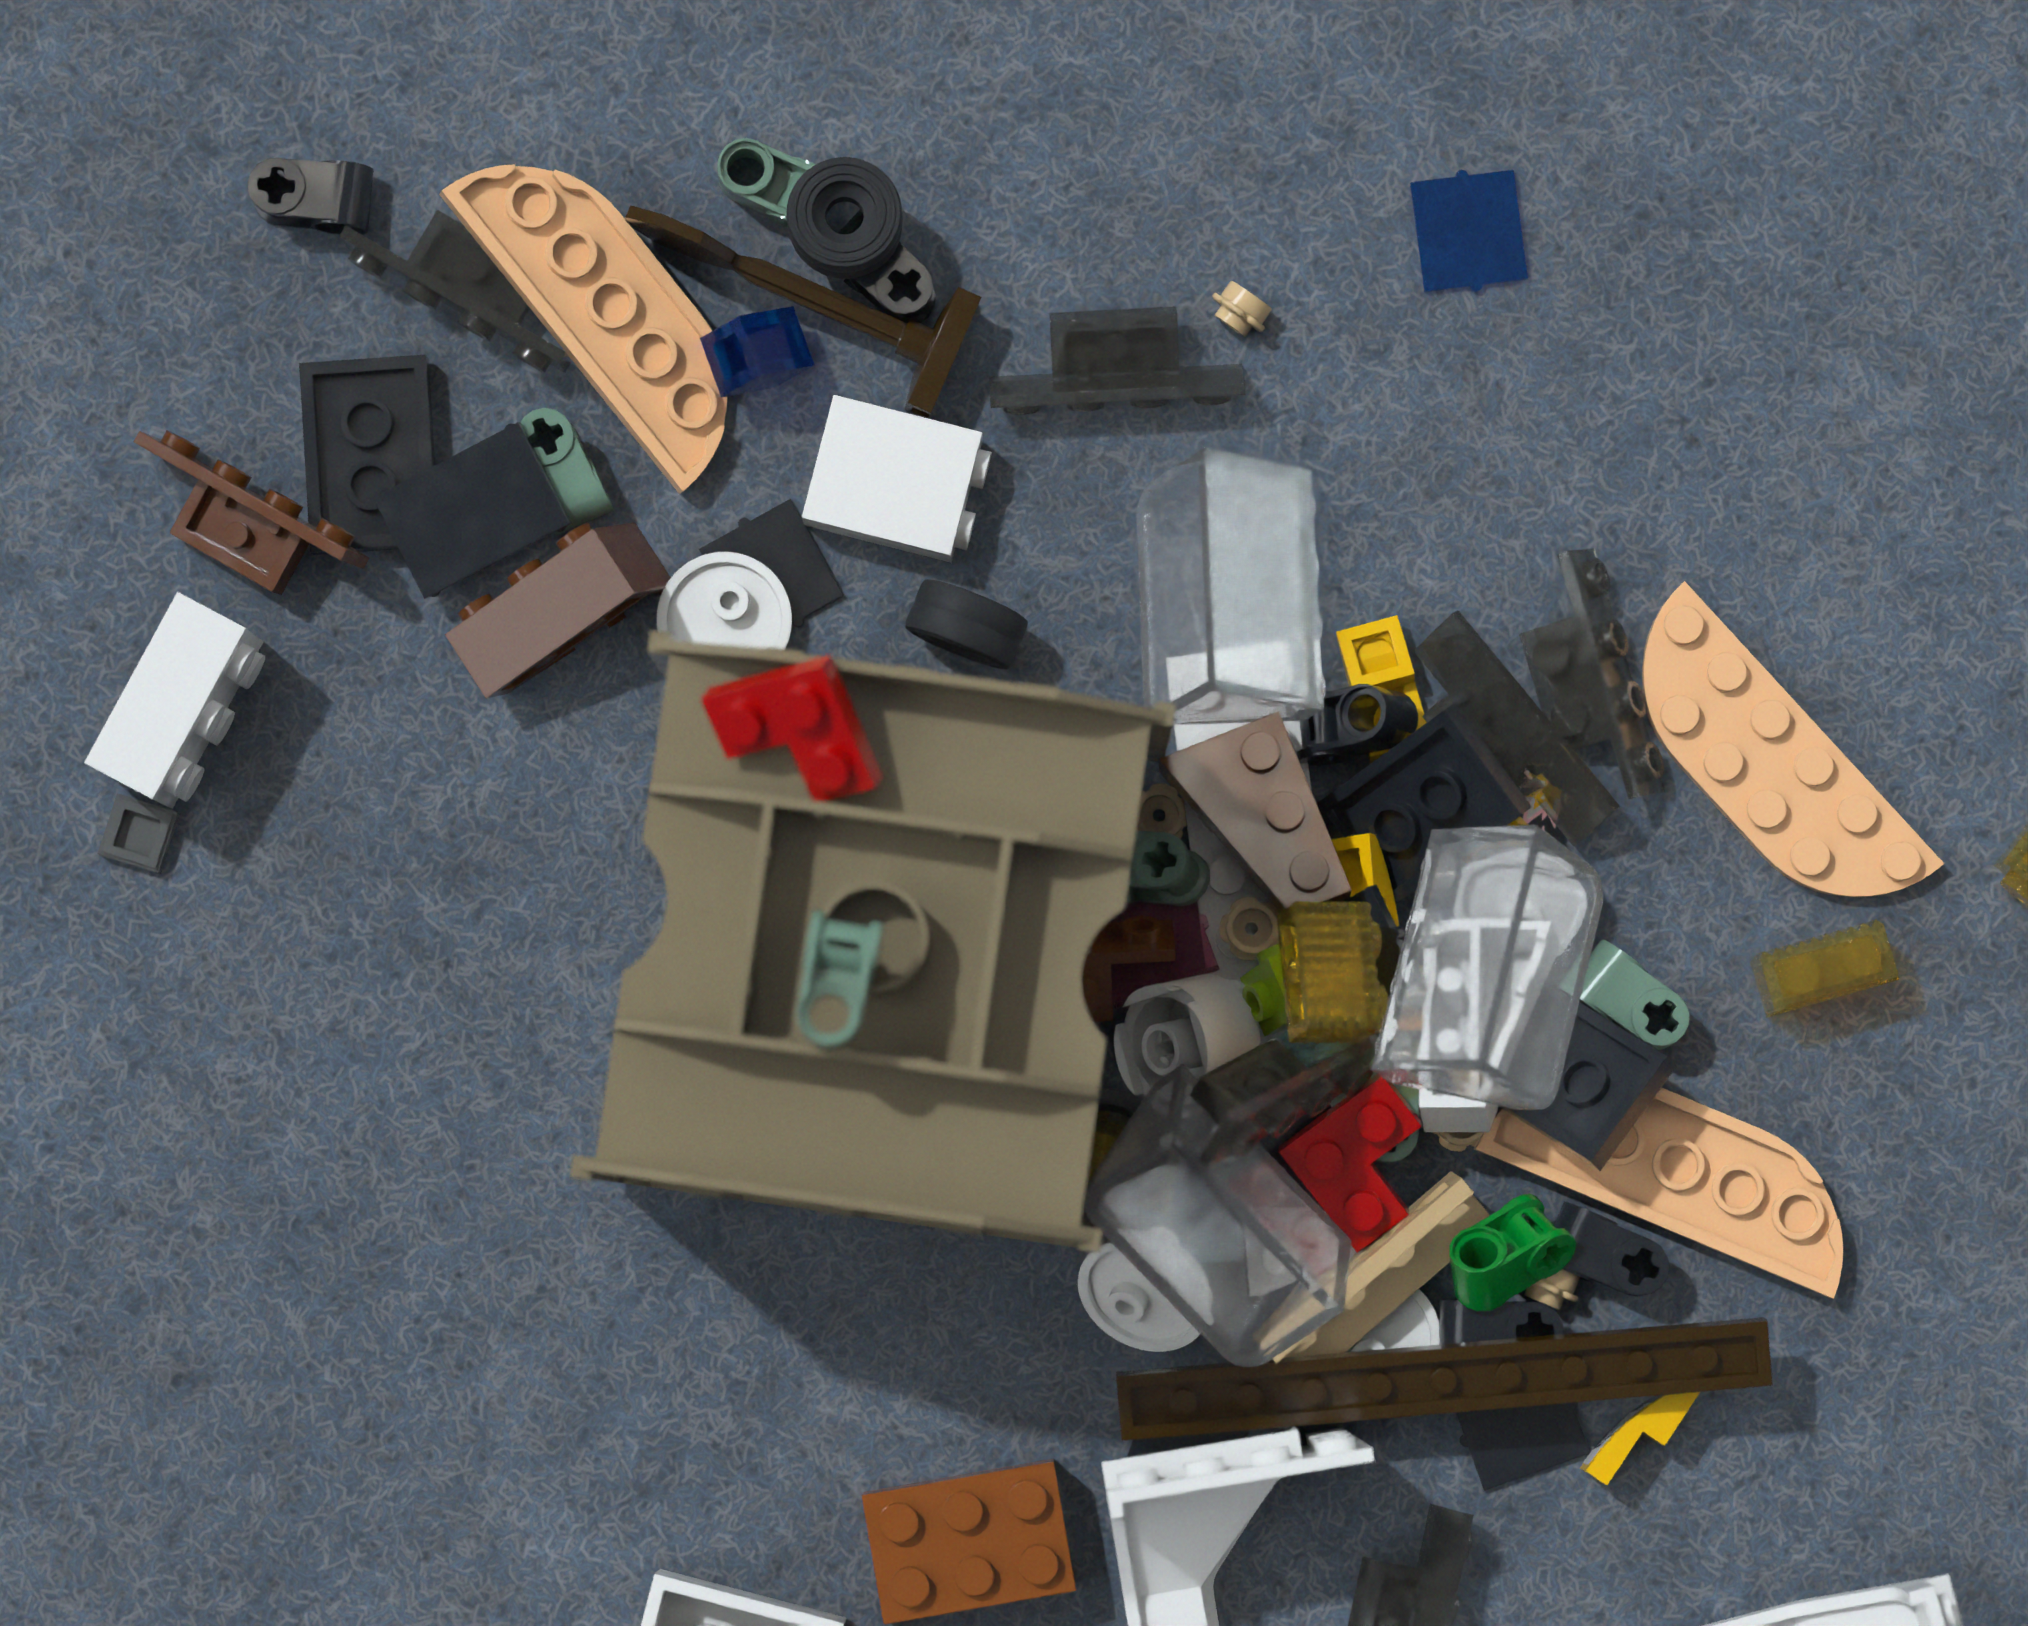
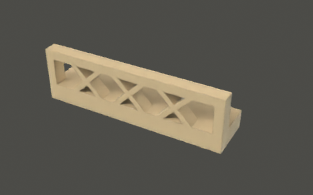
[1256,1171,1490,1364]

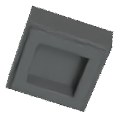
[97,793,180,874]

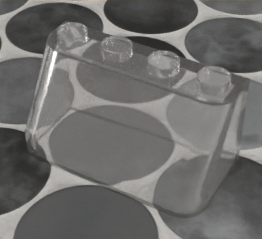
[1136,447,1326,725]
[1371,825,1603,1109]
[1085,1063,1352,1367]

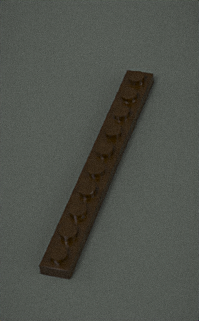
[1116,1317,1773,1441]

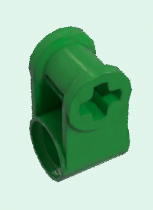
[1449,1194,1577,1311]

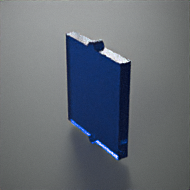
[1410,170,1528,292]

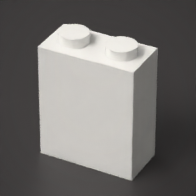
[802,395,992,562]

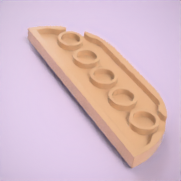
[439,164,729,494]
[1642,581,1944,897]
[1474,1087,1843,1299]

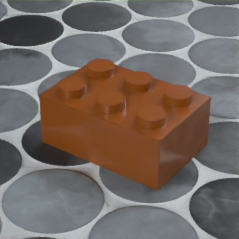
[861,1458,1076,1625]

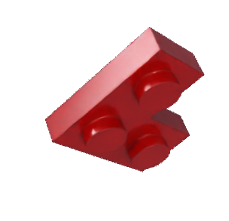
[700,655,883,802]
[1279,1070,1422,1253]

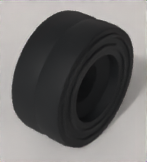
[787,157,903,279]
[905,579,1028,670]

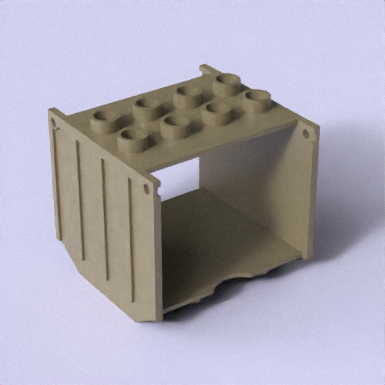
[570,630,1176,1252]

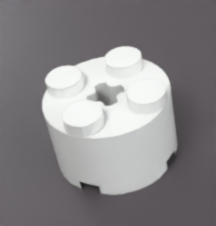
[1114,974,1267,1114]

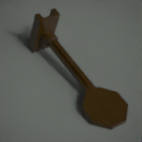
[625,205,982,418]

